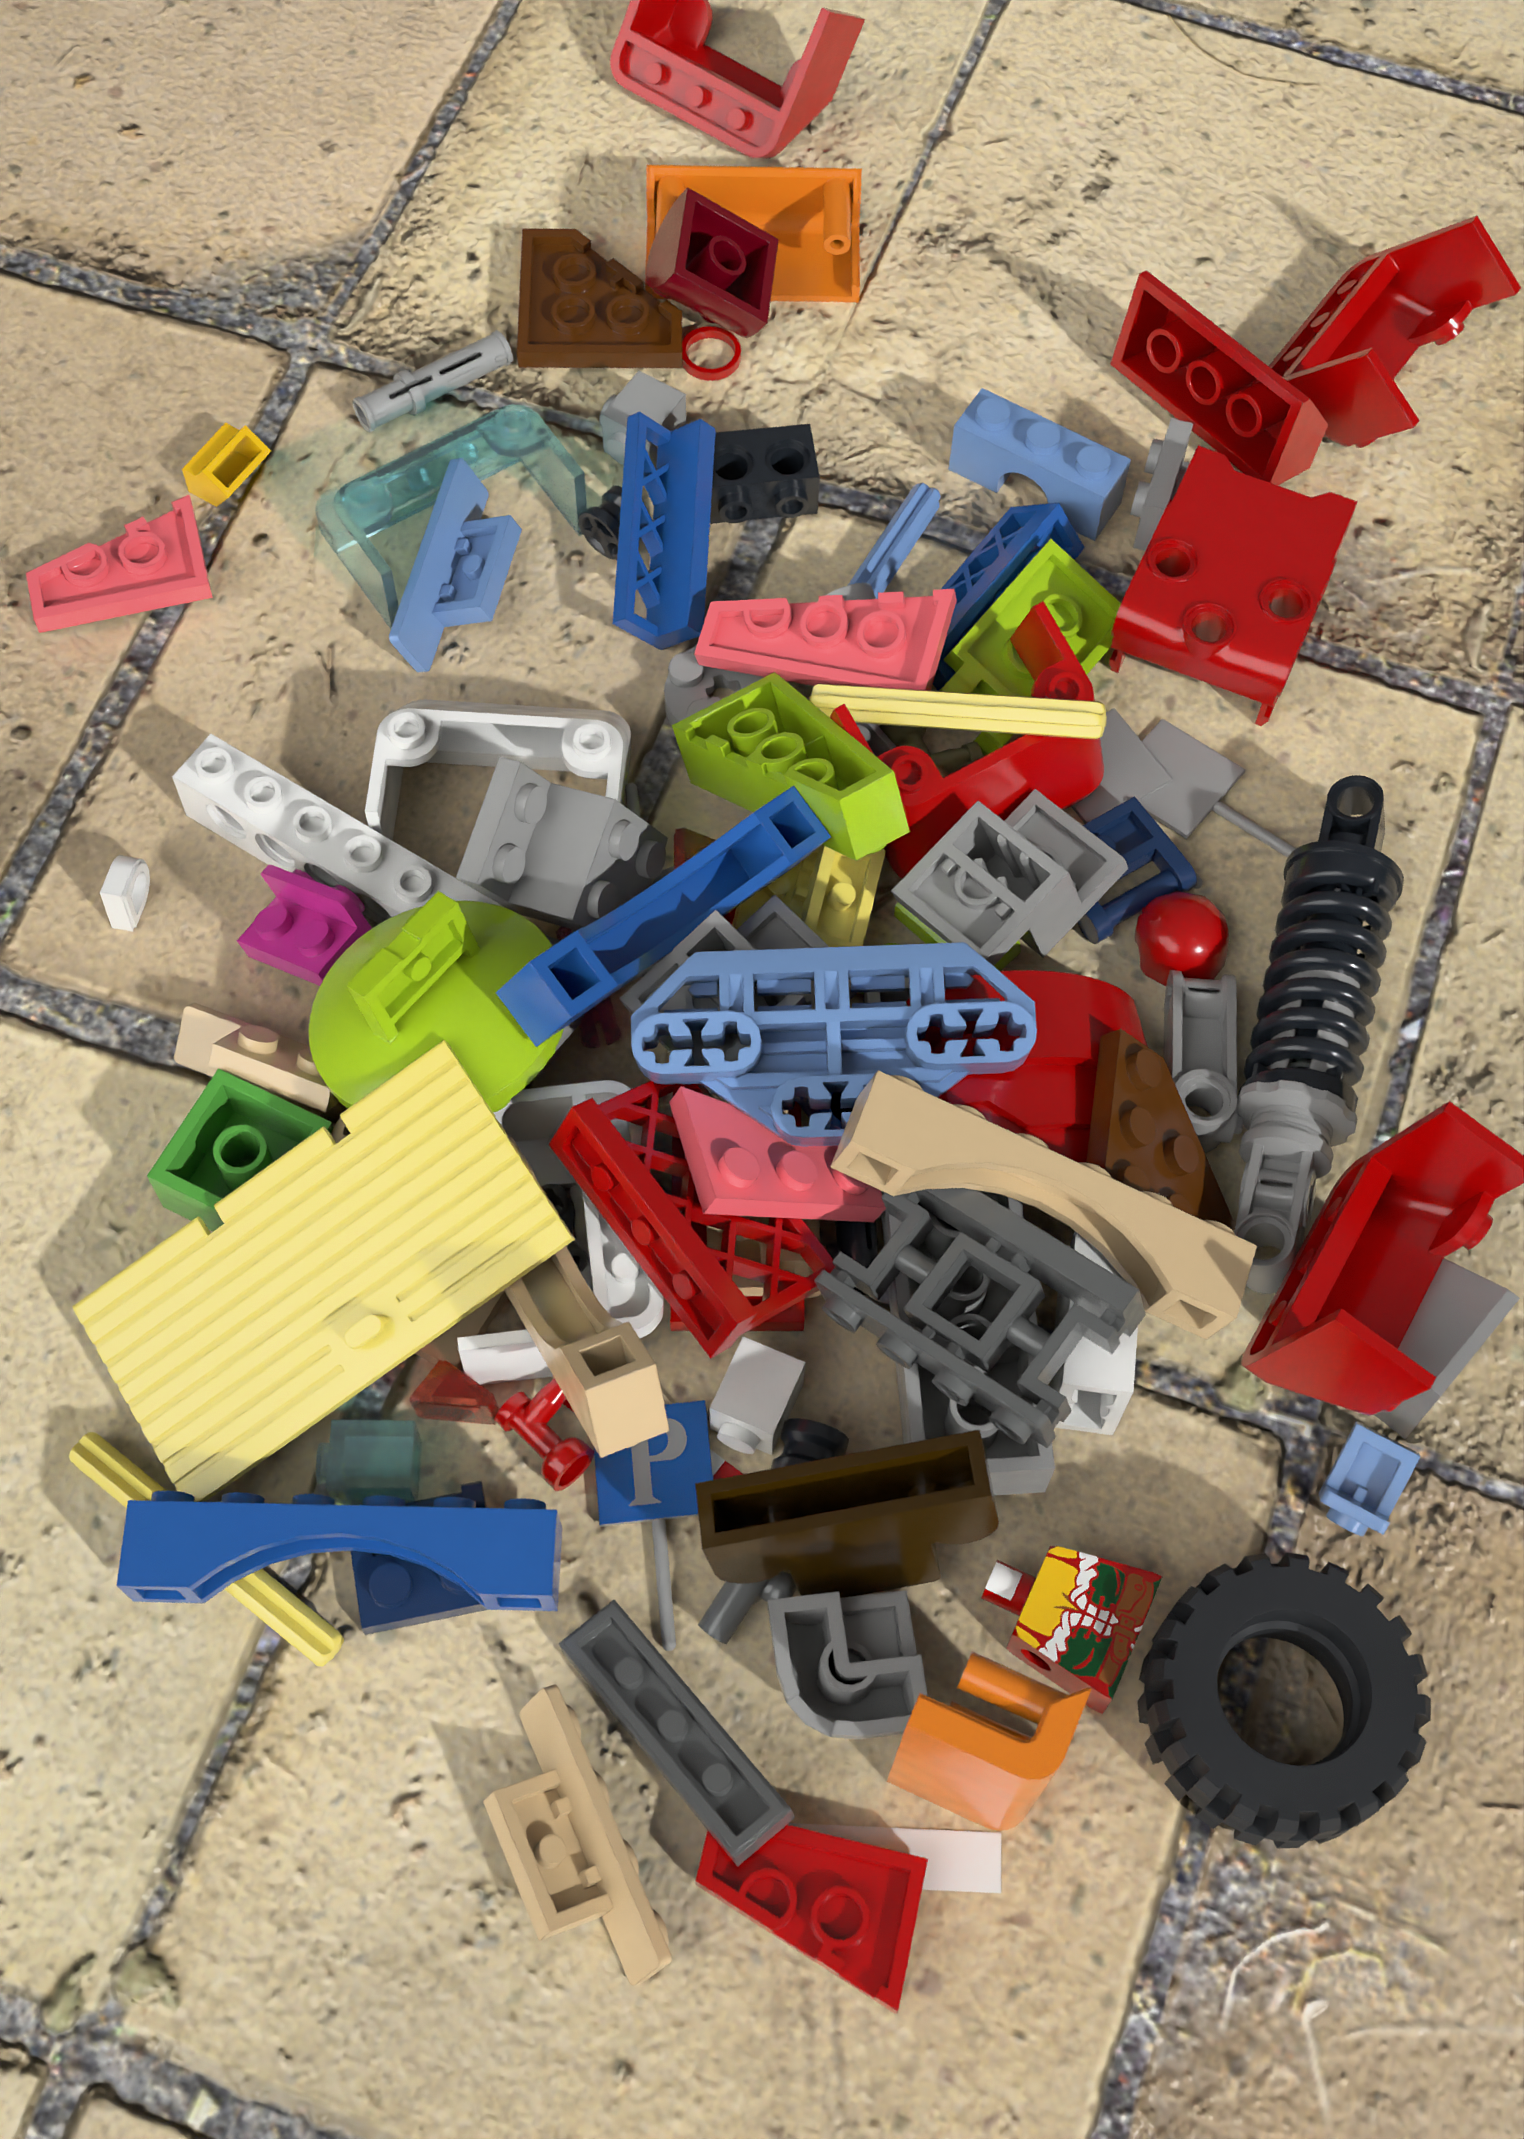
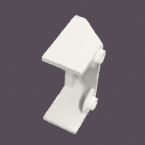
[365,699,632,841]
[457,1080,664,1387]

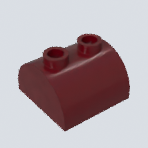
[646,187,779,338]

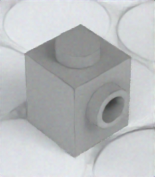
[600,371,686,468]

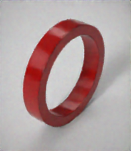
[682,326,741,381]

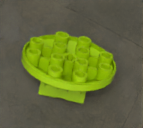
[308,891,564,1112]

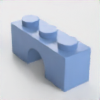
[948,388,1131,541]

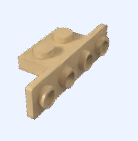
[174,1003,347,1124]
[483,1684,672,1986]

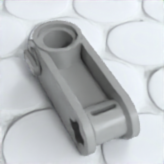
[1164,970,1243,1153]

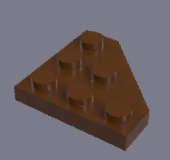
[517,228,682,368]
[1086,1029,1236,1232]

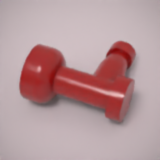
[495,1376,594,1491]

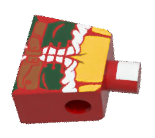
[981,1546,1163,1714]

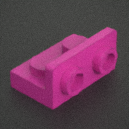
[237,864,372,986]

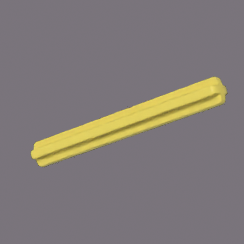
[809,684,1107,739]
[69,1432,344,1667]

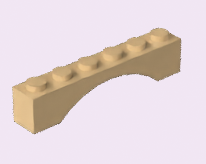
[831,1070,1257,1340]
[504,1137,669,1458]

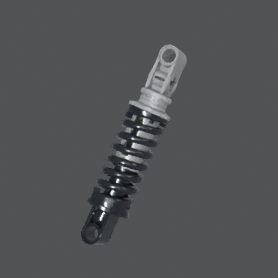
[1234,775,1404,1294]

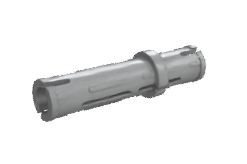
[352,330,513,433]

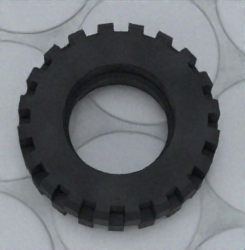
[1137,1552,1431,1849]

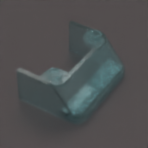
[315,405,587,629]

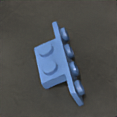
[389,458,522,673]

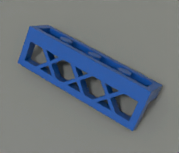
[612,411,716,650]
[933,503,1085,691]

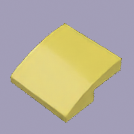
[732,845,886,947]

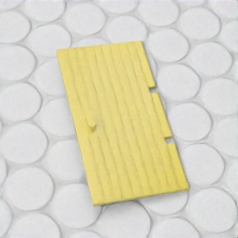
[72,1040,575,1502]

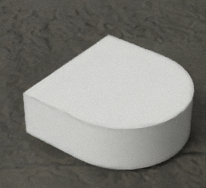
[100,855,150,932]

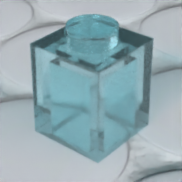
[316,1420,422,1505]

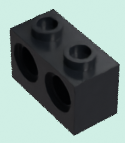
[710,424,820,524]

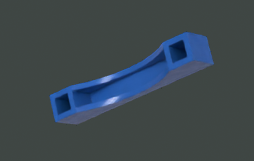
[496,786,831,1047]
[116,1491,563,1611]

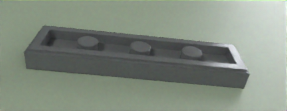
[558,1599,795,1867]

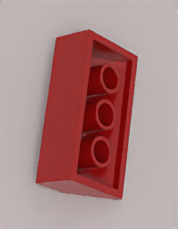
[1110,270,1328,485]

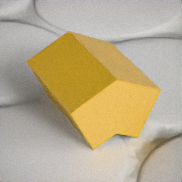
[182,422,271,507]

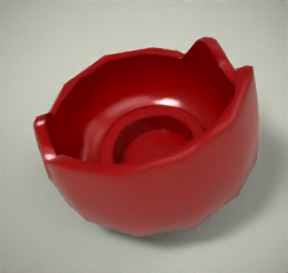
[1135,891,1229,986]

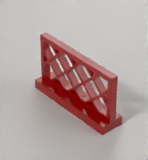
[549,1081,835,1359]

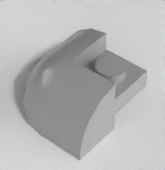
[767,1590,928,1739]

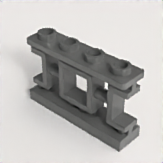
[814,1188,1146,1448]

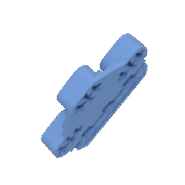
[631,942,1037,1147]

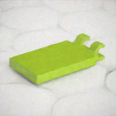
[939,539,1121,756]

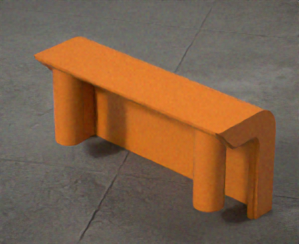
[645,165,862,303]
[887,1651,1092,1831]

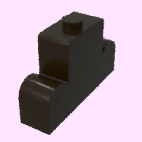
[695,1429,999,1598]

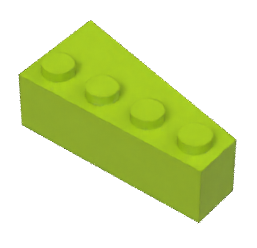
[671,672,910,861]

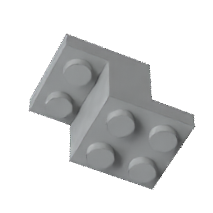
[456,757,668,930]
[891,789,1128,966]
[620,895,858,1095]

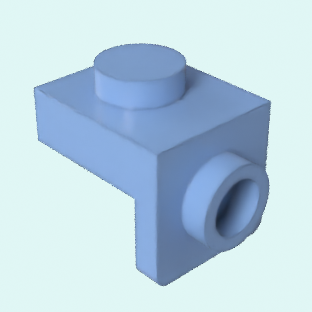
[1319,1421,1421,1537]

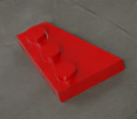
[695,1825,928,2015]

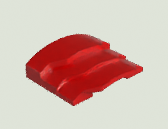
[906,970,1148,1163]

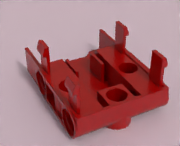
[1109,445,1358,726]

